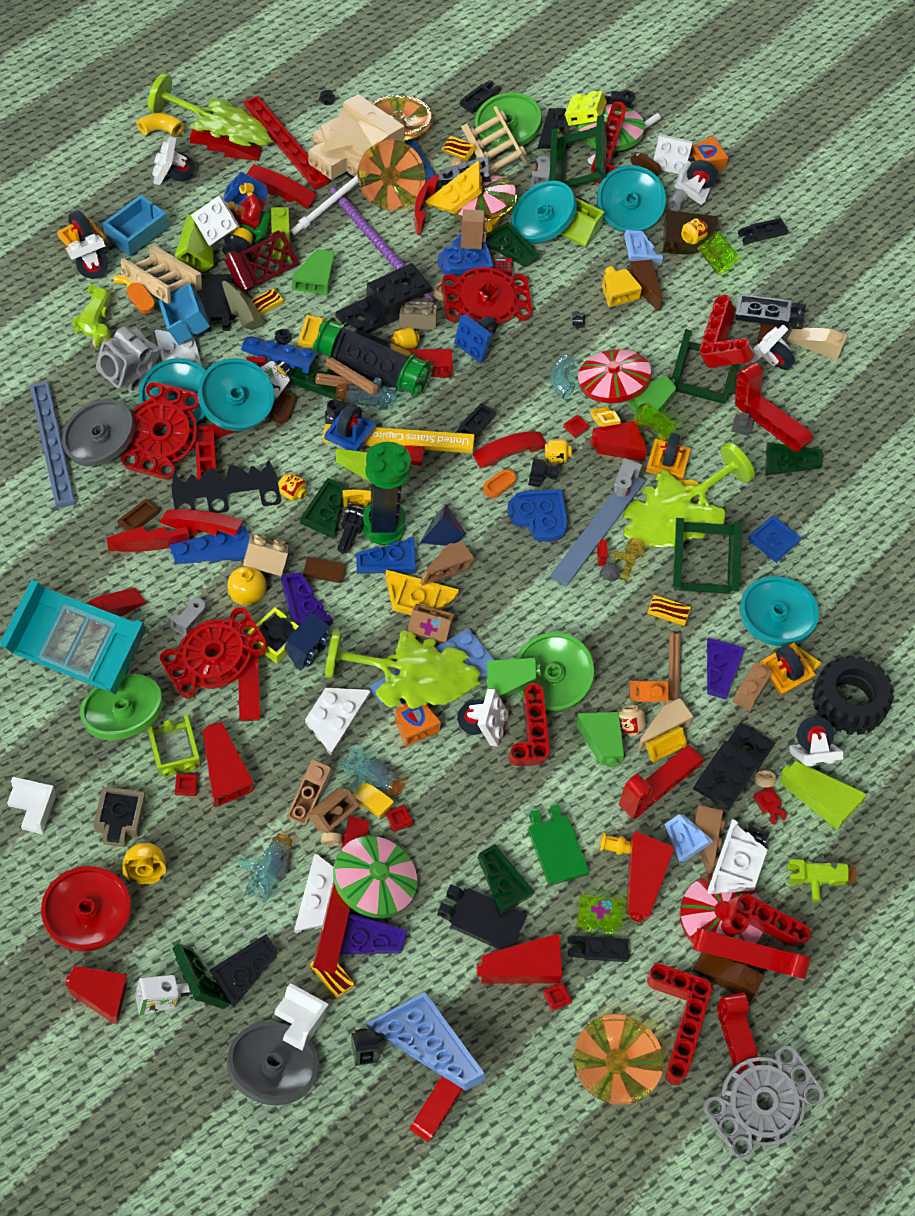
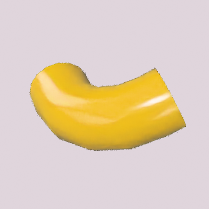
[136,113,184,137]

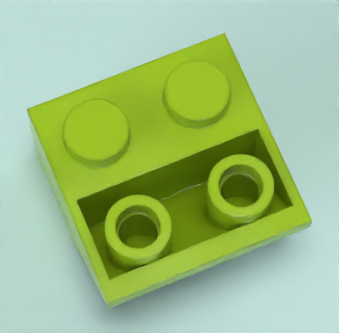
[559,198,605,247]

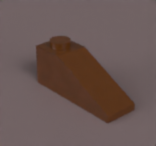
[627,260,663,311]
[692,952,764,1003]

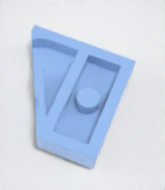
[624,230,663,263]
[665,814,713,862]

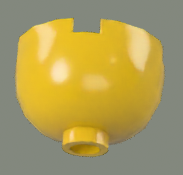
[227,566,267,606]
[122,843,166,884]

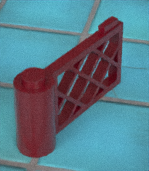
[224,230,300,291]

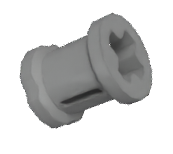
[666,189,688,211]

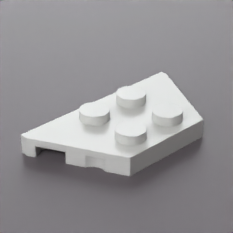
[155,330,202,367]
[305,688,370,755]
[707,819,767,894]
[294,854,333,933]

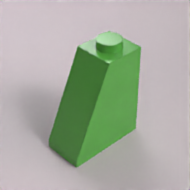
[292,249,334,295]
[627,375,676,428]
[487,658,541,700]
[576,712,624,767]

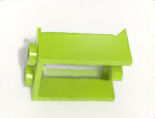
[147,714,200,777]

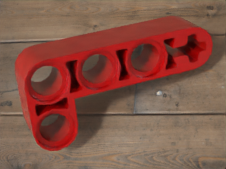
[508,683,550,766]
[721,894,811,947]
[717,992,761,1074]
[409,1076,463,1143]

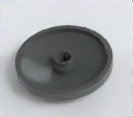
[62,399,135,466]
[227,1022,319,1105]

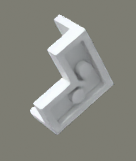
[7,777,56,834]
[274,983,329,1051]

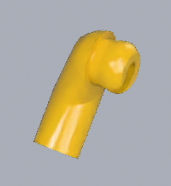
[114,275,134,287]

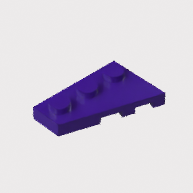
[281,573,333,626]
[707,637,745,700]
[340,913,407,954]

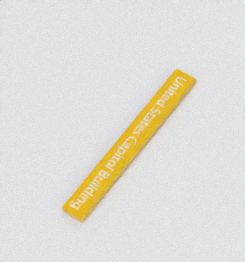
[323,424,474,453]

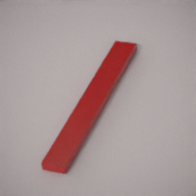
[243,95,330,190]
[313,815,370,974]

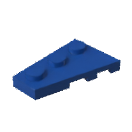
[356,536,416,574]

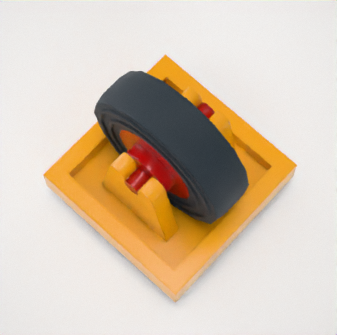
[57,210,108,247]
[646,433,691,480]
[759,643,816,696]

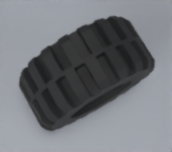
[812,656,894,735]

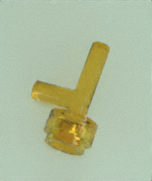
[612,538,645,582]

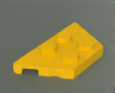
[425,161,482,214]
[385,570,459,615]

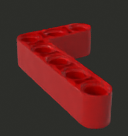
[591,102,626,184]
[699,295,754,368]
[735,363,813,452]
[619,745,705,820]
[692,928,811,980]
[647,964,712,1085]

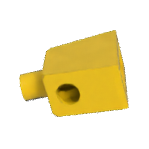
[602,266,642,307]

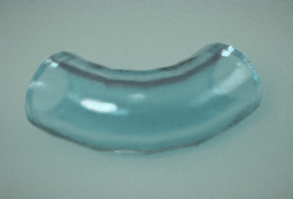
[549,354,575,399]

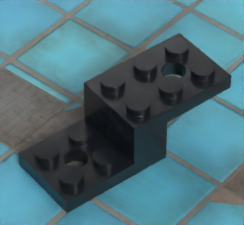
[336,263,432,333]
[693,722,775,811]

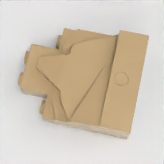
[308,94,404,180]

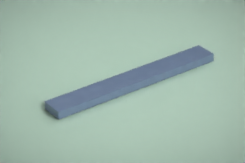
[30,382,76,508]
[550,477,645,587]

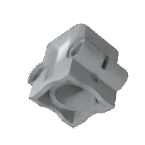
[96,326,161,391]

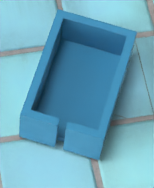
[103,195,168,256]
[159,283,210,345]

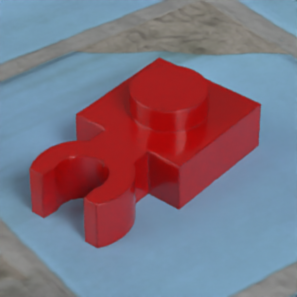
[753,787,787,825]

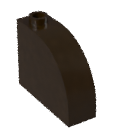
[663,210,718,255]

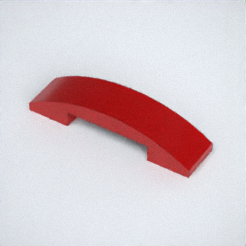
[414,175,439,236]
[472,431,547,469]

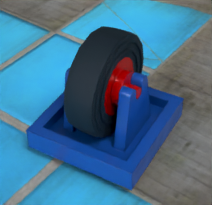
[454,314,497,364]
[324,404,376,451]

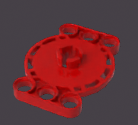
[441,267,532,325]
[121,382,200,480]
[160,607,268,699]

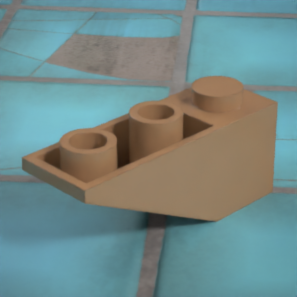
[286,759,336,826]
[693,805,725,875]

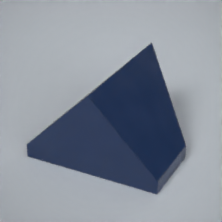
[420,505,466,546]

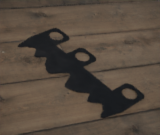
[172,460,281,513]

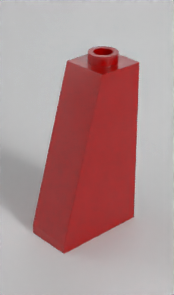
[203,722,254,808]
[625,831,675,923]
[476,934,562,984]

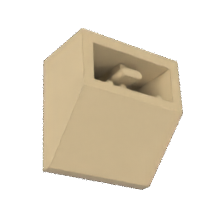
[243,534,288,576]

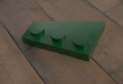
[477,844,535,915]

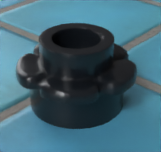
[319,90,335,105]
[572,312,585,330]
[274,329,292,345]

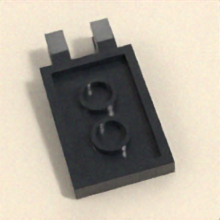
[197,274,235,332]
[735,293,806,329]
[437,884,527,950]

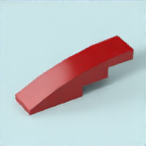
[189,129,261,161]
[247,164,317,209]
[195,425,216,481]
[160,509,243,536]
[106,526,190,552]
[238,645,260,722]

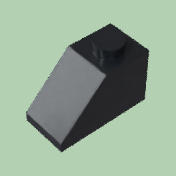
[351,1028,379,1066]

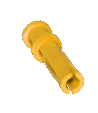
[599,832,630,855]

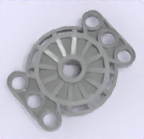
[703,1046,824,1158]

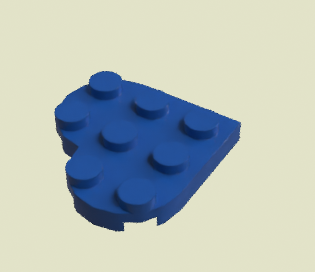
[438,234,493,275]
[507,489,567,542]

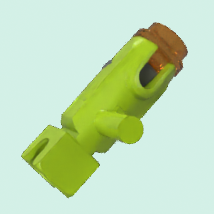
[786,857,856,902]

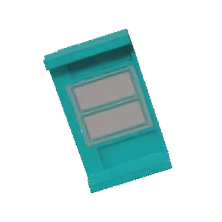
[0,579,147,695]

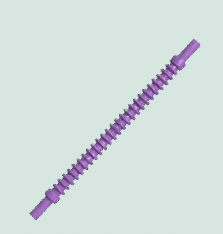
[330,187,434,303]

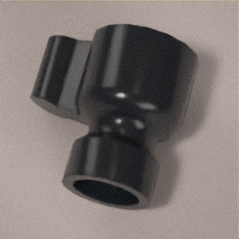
[325,399,342,424]
[528,458,559,488]

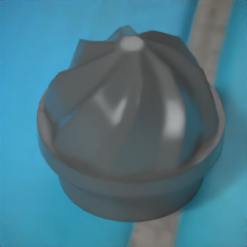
[599,561,619,581]

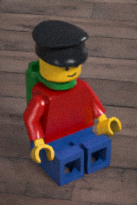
[222,172,271,261]

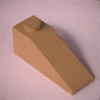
[420,541,474,586]

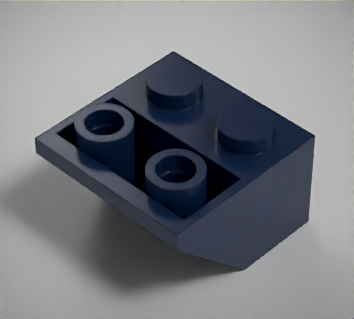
[284,612,331,671]

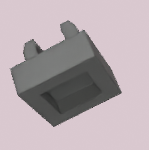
[731,412,754,436]

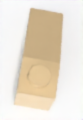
[787,328,847,360]
[637,698,693,751]

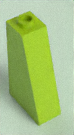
[175,209,214,274]
[779,761,867,830]

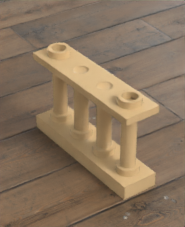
[461,106,527,183]
[121,245,202,304]

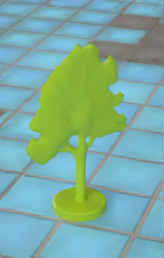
[147,73,273,146]
[623,442,755,548]
[325,630,480,709]

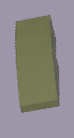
[222,280,264,330]

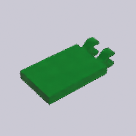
[528,803,589,886]

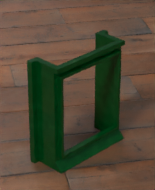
[549,115,609,187]
[672,329,740,404]
[673,518,742,594]

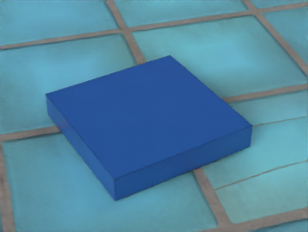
[748,515,802,563]

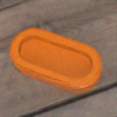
[126,283,155,314]
[483,470,516,498]

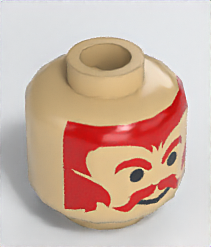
[619,705,646,736]

